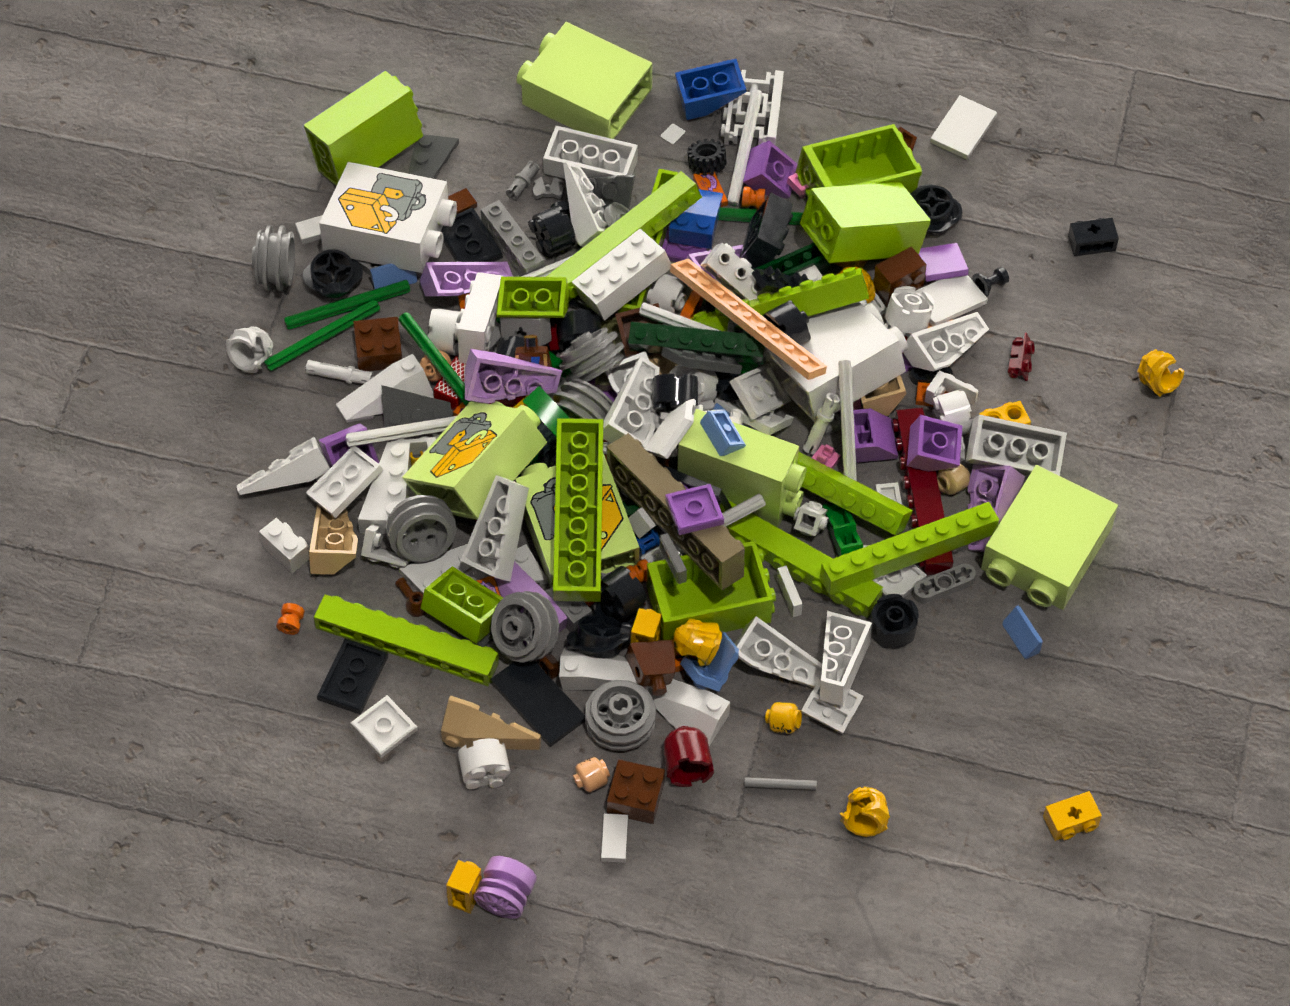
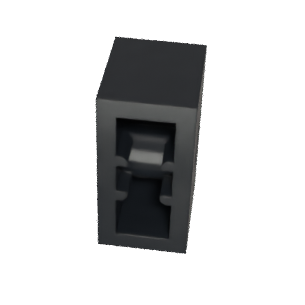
[1068,218,1119,257]

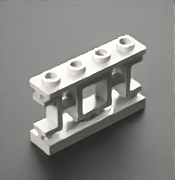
[721,70,784,145]

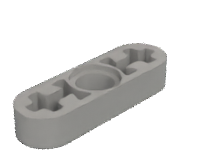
[913,564,976,604]

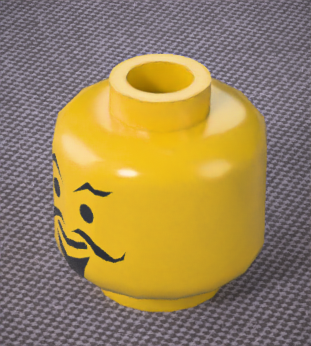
[765,702,802,734]

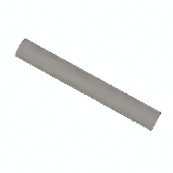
[744,777,817,790]

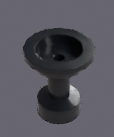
[972,267,1009,297]

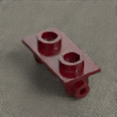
[1008,332,1035,381]

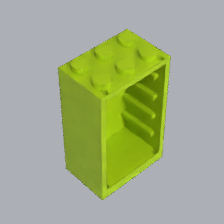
[304,71,423,186]
[795,124,922,197]
[800,182,931,263]
[646,541,776,643]

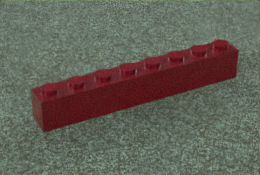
[892,407,954,576]

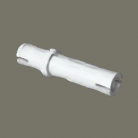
[306,360,374,384]
[803,393,840,454]

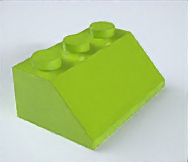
[497,277,570,318]
[421,566,503,644]

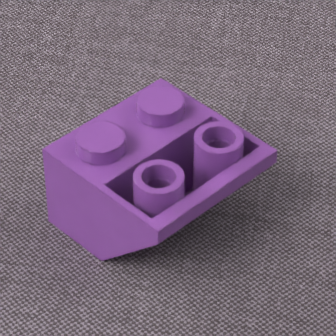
[853,408,898,463]

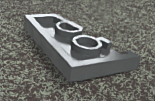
[408,134,459,179]
[565,174,636,209]
[662,347,742,374]
[381,385,451,427]

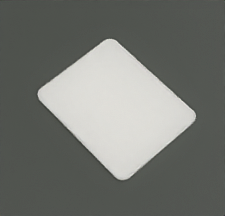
[661,124,685,144]

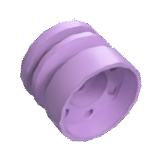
[474,856,536,919]

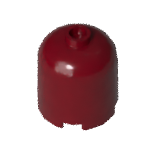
[663,726,714,787]

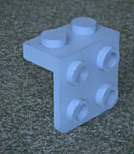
[680,631,739,691]

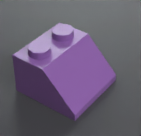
[743,141,797,199]
[907,415,962,471]
[319,423,379,468]

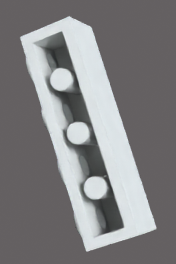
[700,243,773,301]

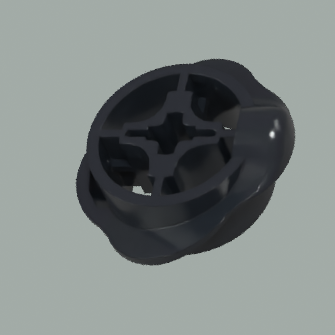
[910,184,963,233]
[303,249,363,298]
[566,614,633,658]

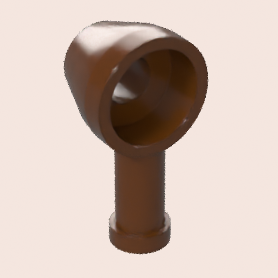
[395,577,426,617]

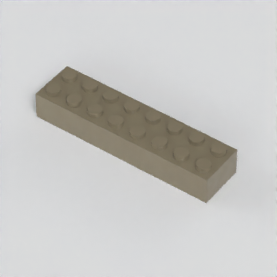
[607,433,745,590]

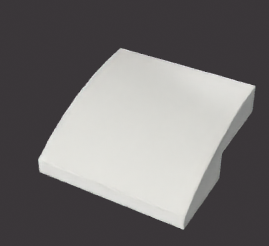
[801,677,864,734]

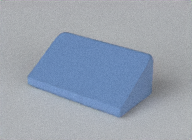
[370,264,417,289]
[700,410,746,456]
[1002,605,1043,659]

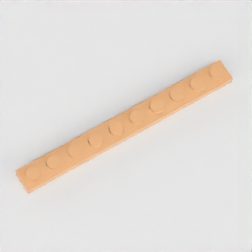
[670,259,827,380]

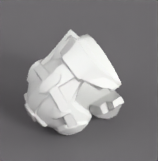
[226,326,273,373]

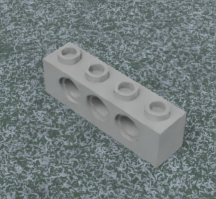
[481,200,544,277]

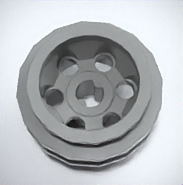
[251,225,295,292]
[559,327,625,382]
[553,379,613,420]
[385,495,457,562]
[491,591,559,662]
[585,680,656,751]

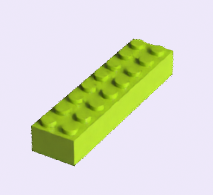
[553,418,603,602]

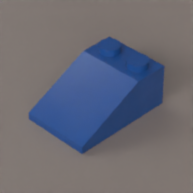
[675,59,747,120]
[669,189,723,249]

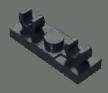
[752,266,809,293]

